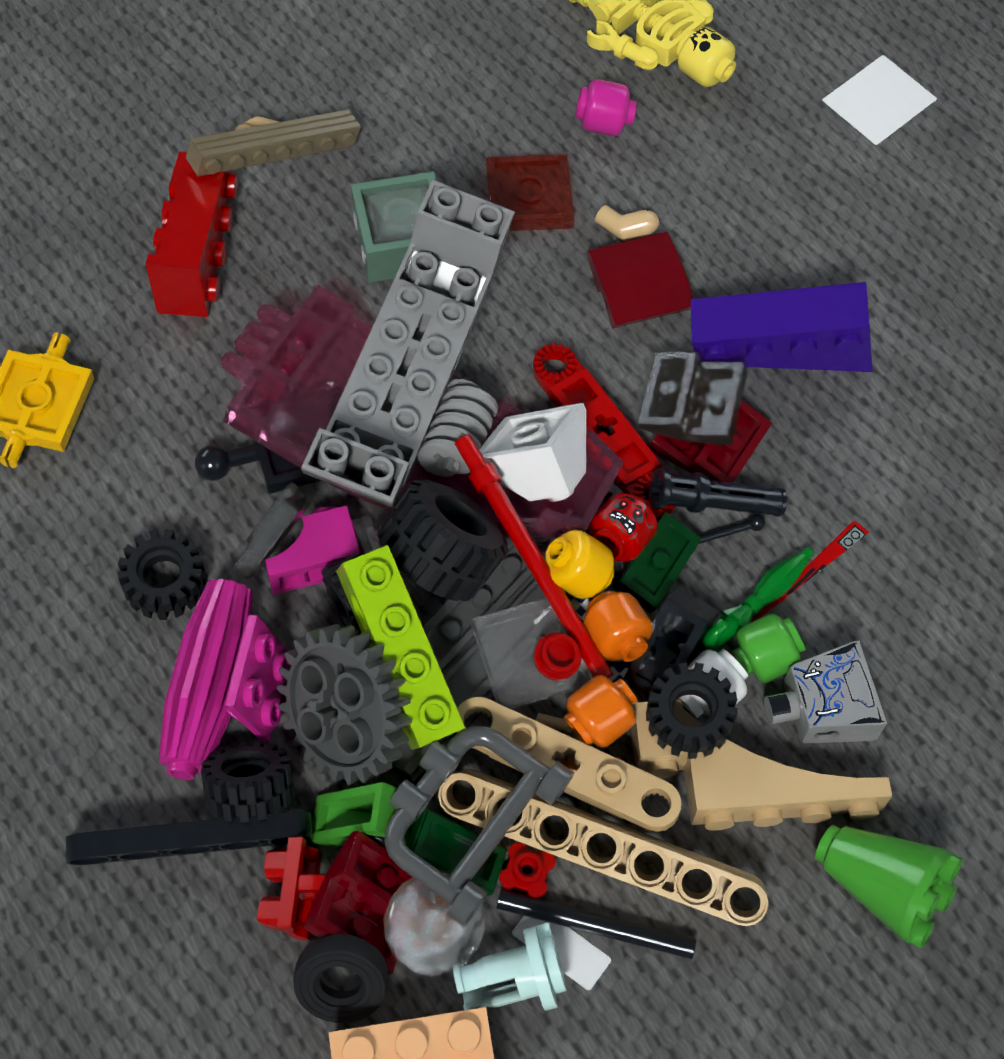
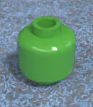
[732,613,806,683]

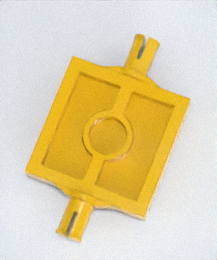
[0,332,95,468]

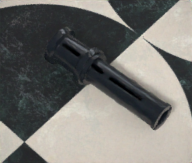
[649,467,788,517]

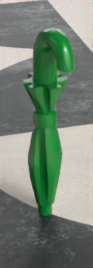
[702,547,814,651]

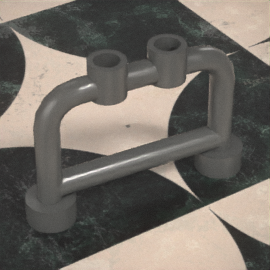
[384,726,575,927]

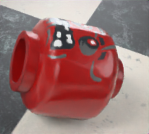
[589,493,658,562]

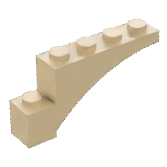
[630,699,892,831]

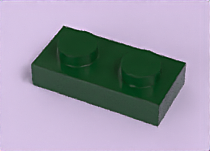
[614,512,702,613]

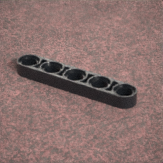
[65,811,313,865]

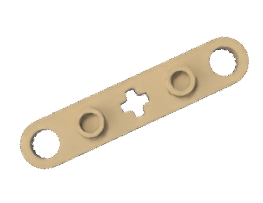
[456,697,681,833]

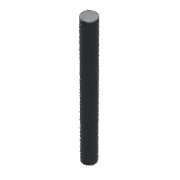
[496,889,697,959]

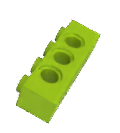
[336,545,465,750]

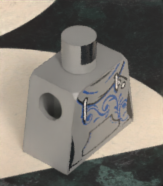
[764,641,887,743]

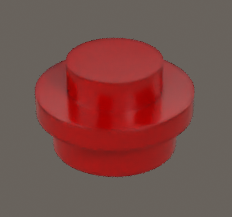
[533,632,581,681]

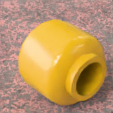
[545,530,614,599]

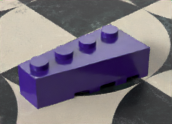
[691,282,873,372]

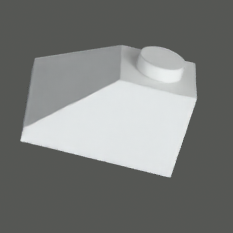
[479,403,586,502]

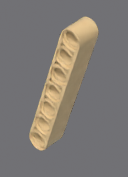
[438,769,768,926]

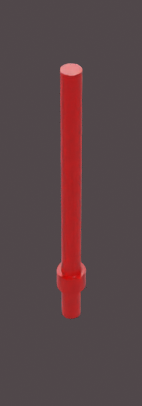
[454,434,614,678]

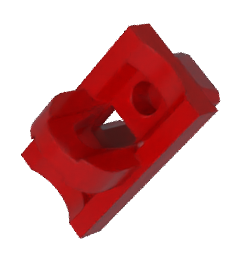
[257,837,326,940]

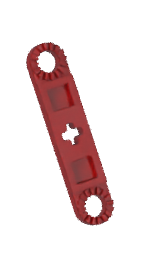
[533,343,676,519]

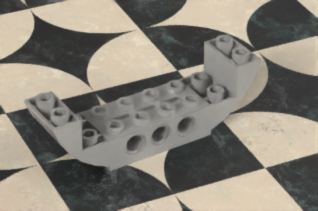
[301,180,515,508]

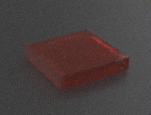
[485,154,574,231]

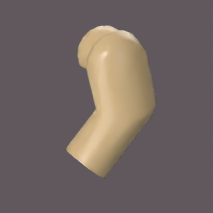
[595,205,659,241]

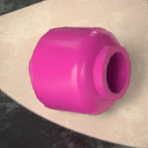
[575,79,637,136]

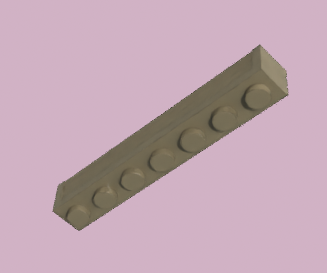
[186,109,361,177]

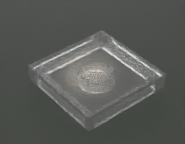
[470,598,591,709]

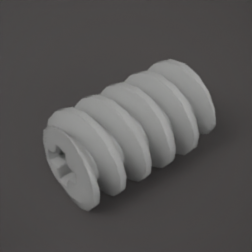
[418,379,498,477]

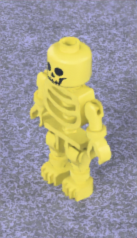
[568,0,736,87]

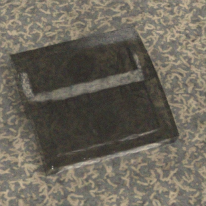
[638,352,748,446]

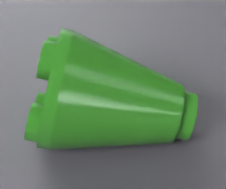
[815,825,963,949]

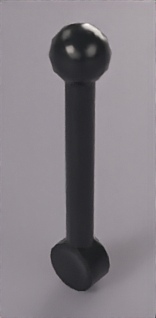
[698,514,766,544]

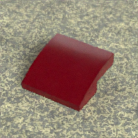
[586,232,693,329]
[647,377,772,483]
[303,830,429,975]

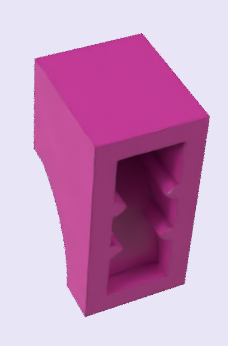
[265,505,361,595]

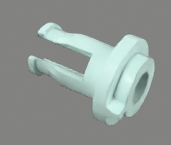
[453,922,567,1011]

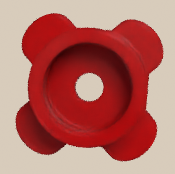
[499,842,556,898]

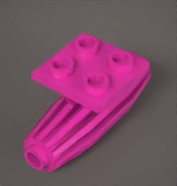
[159,579,289,780]

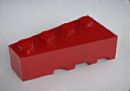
[145,151,238,317]

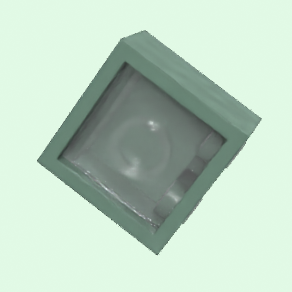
[351,171,436,283]

